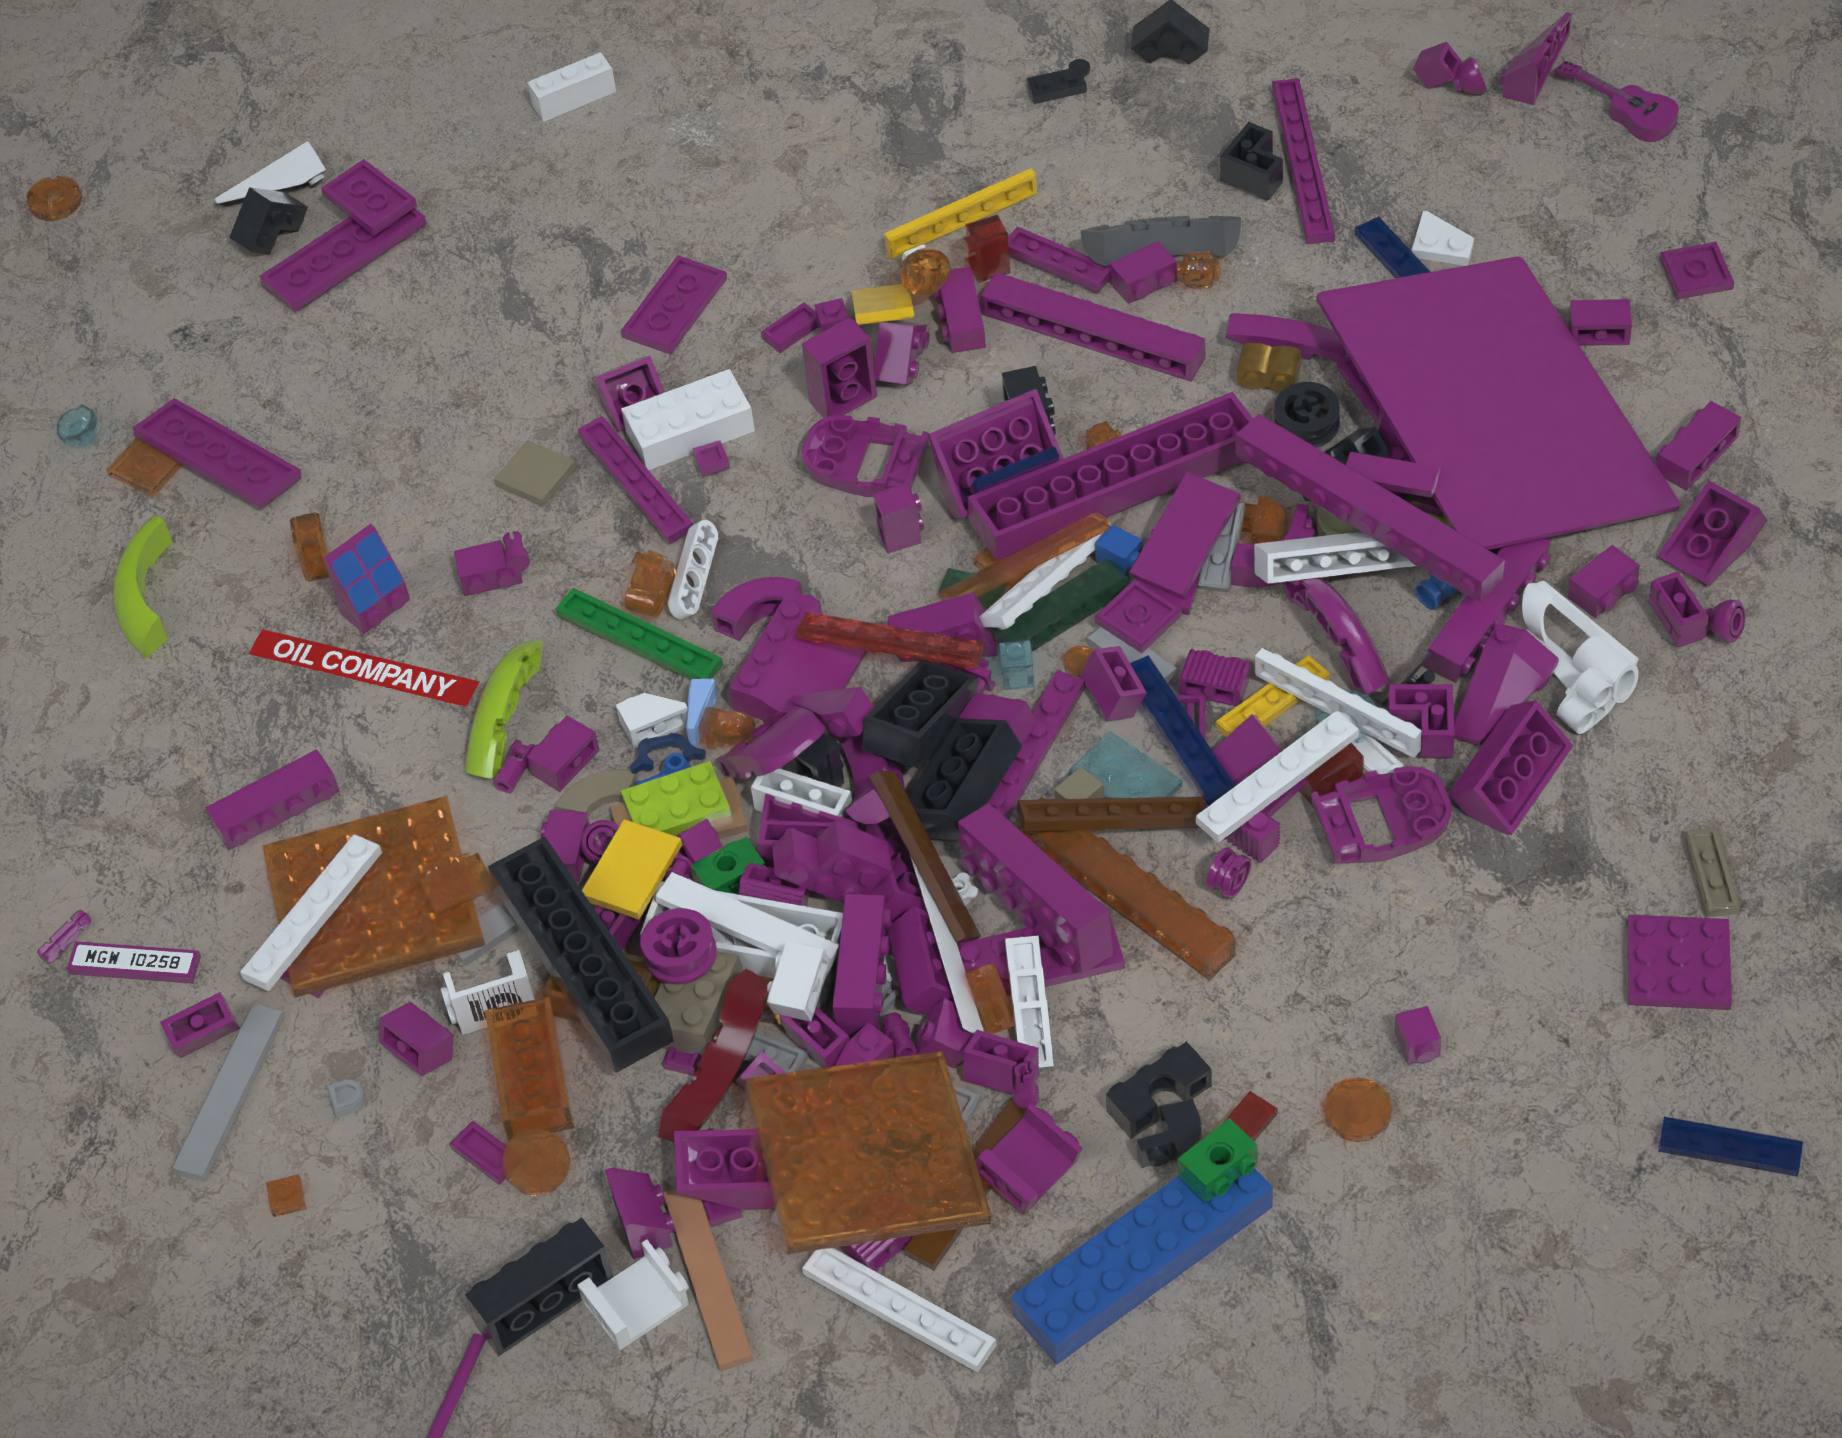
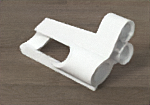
[1522,581,1639,734]

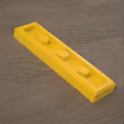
[1215,655,1330,738]

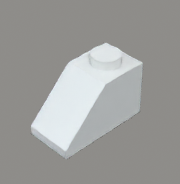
[616,693,688,749]

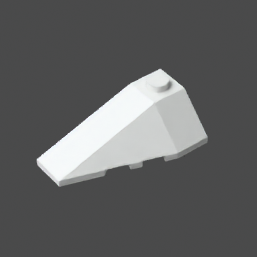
[214,141,327,204]

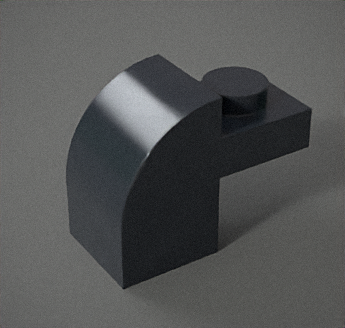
[1137,1099,1202,1168]

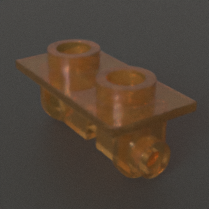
[965,963,1015,1034]

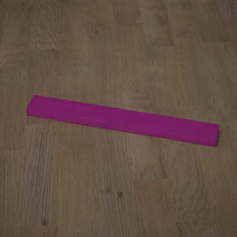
[1272,78,1335,245]

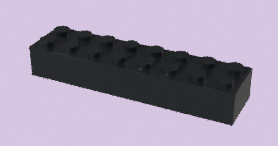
[488,836,674,1073]

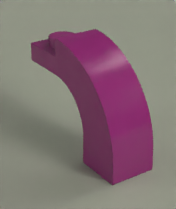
[1231,503,1315,587]
[711,577,822,641]

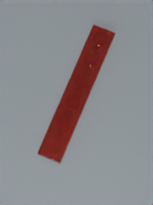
[797,612,986,669]

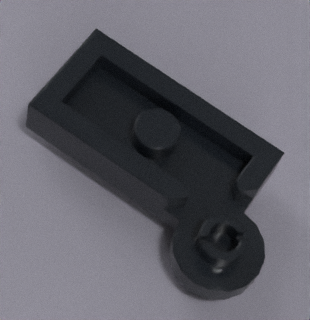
[1027,59,1090,104]

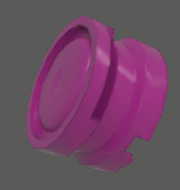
[1206,847,1251,899]

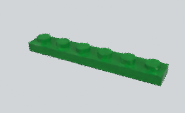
[555,588,723,679]

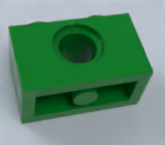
[691,836,765,895]
[1178,1118,1258,1203]

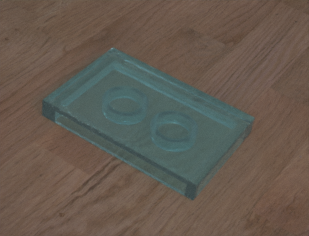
[1069,731,1183,798]

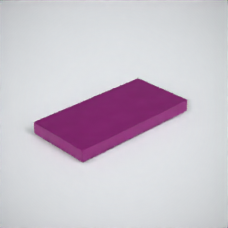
[621,255,727,355]
[1129,472,1241,599]

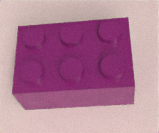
[801,317,877,418]

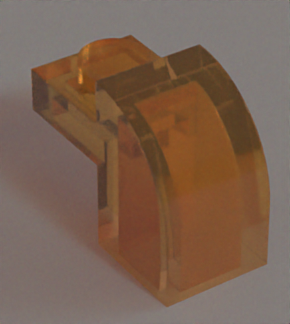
[1239,496,1285,545]

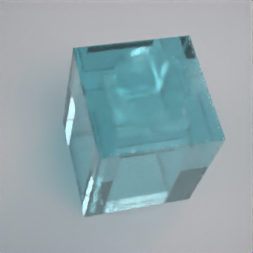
[999,640,1035,690]

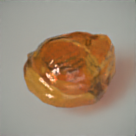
[900,248,950,297]
[699,707,756,750]

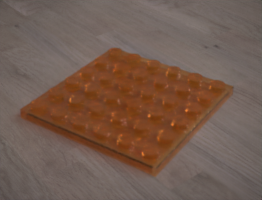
[262,796,485,998]
[745,1051,992,1255]

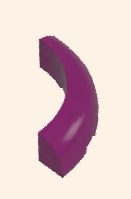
[1282,577,1390,695]
[837,730,905,824]

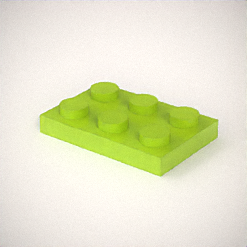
[621,761,731,835]

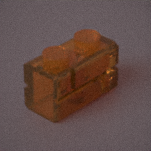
[289,512,331,582]

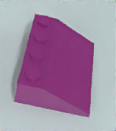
[928,389,1064,518]
[729,598,870,721]

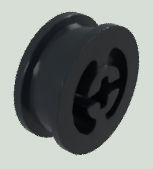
[1274,382,1340,448]

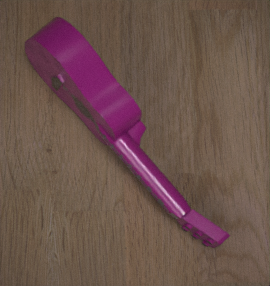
[1555,61,1679,142]

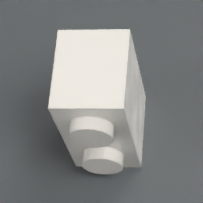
[766,940,831,1022]

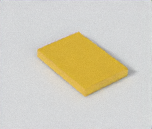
[582,819,683,919]

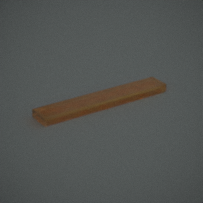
[938,512,1111,601]

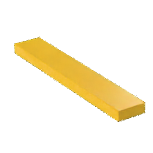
[884,168,1037,259]

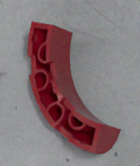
[658,968,768,1142]

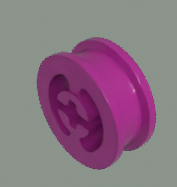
[640,908,717,984]

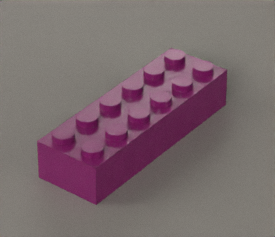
[958,803,1113,974]

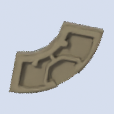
[556,769,638,816]

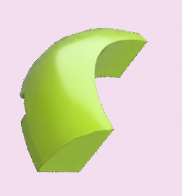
[113,516,173,659]
[465,640,543,779]

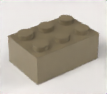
[655,951,744,1056]

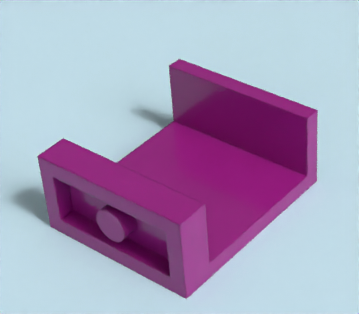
[973,1103,1083,1215]

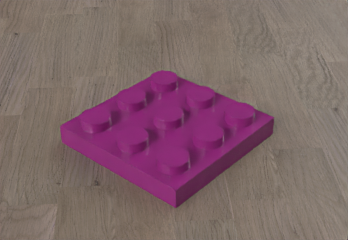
[1627,914,1732,1010]

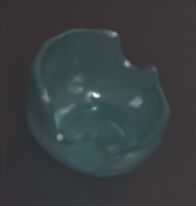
[57,404,100,447]

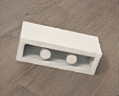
[527,52,616,122]
[751,768,853,820]

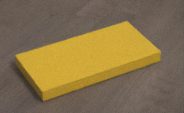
[851,283,914,325]

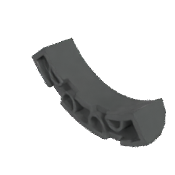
[1081,216,1241,266]

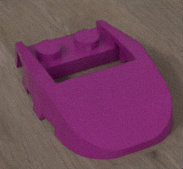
[802,415,929,497]
[716,706,826,779]
[1311,766,1452,864]

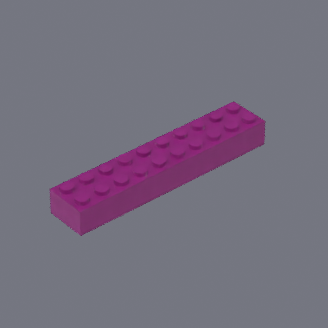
[968,392,1253,561]

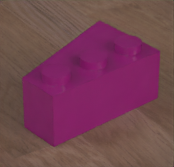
[758,793,858,868]

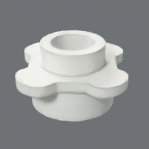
[951,873,978,905]

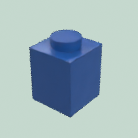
[1095,524,1142,578]

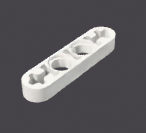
[668,520,718,620]

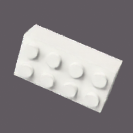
[621,369,755,470]

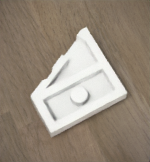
[1412,211,1474,266]

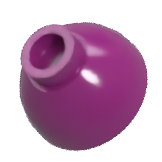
[1453,57,1487,95]
[1706,600,1745,643]
[581,820,619,864]

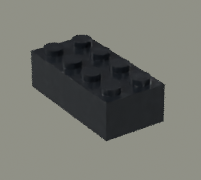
[862,659,978,769]
[908,718,1022,840]
[465,1217,613,1357]

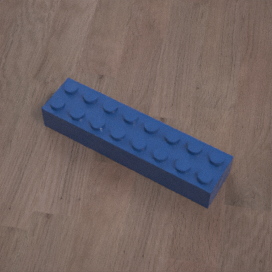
[1011,1161,1273,1365]

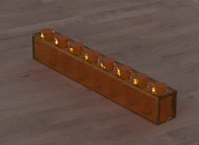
[1016,797,1236,981]

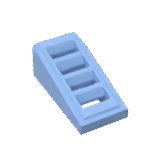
[686,679,717,747]

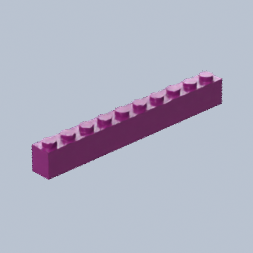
[1235,414,1505,602]

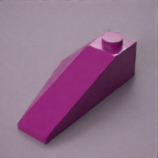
[1499,12,1572,105]

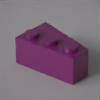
[888,592,998,662]

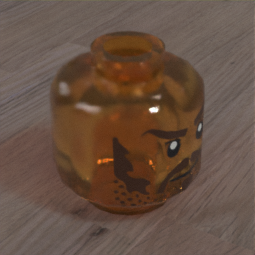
[1177,251,1220,289]

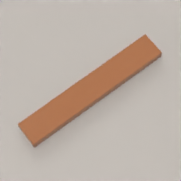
[663,1188,754,1371]

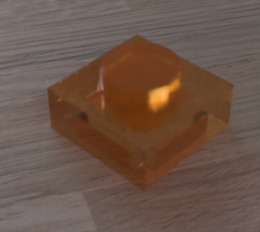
[266,1174,307,1217]

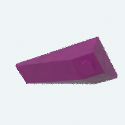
[1454,623,1559,746]
[866,818,927,923]

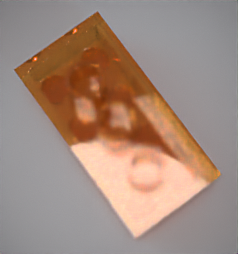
[485,997,575,1142]

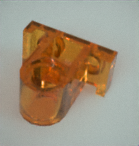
[625,550,677,618]

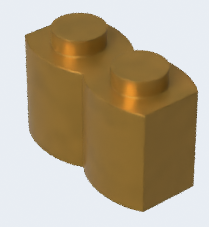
[1237,343,1301,392]

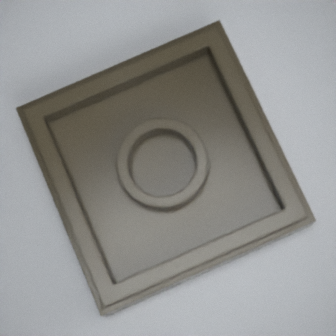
[494,440,577,507]

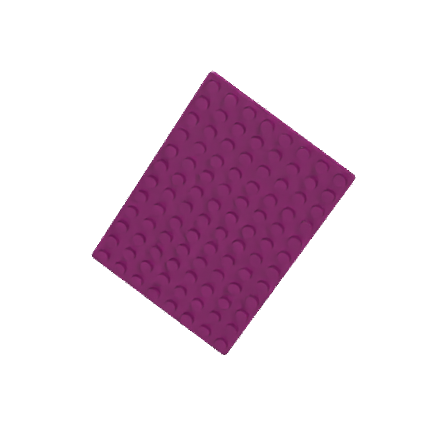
[1316,257,1680,550]

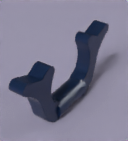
[631,733,706,774]

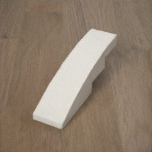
[1005,936,1054,1068]

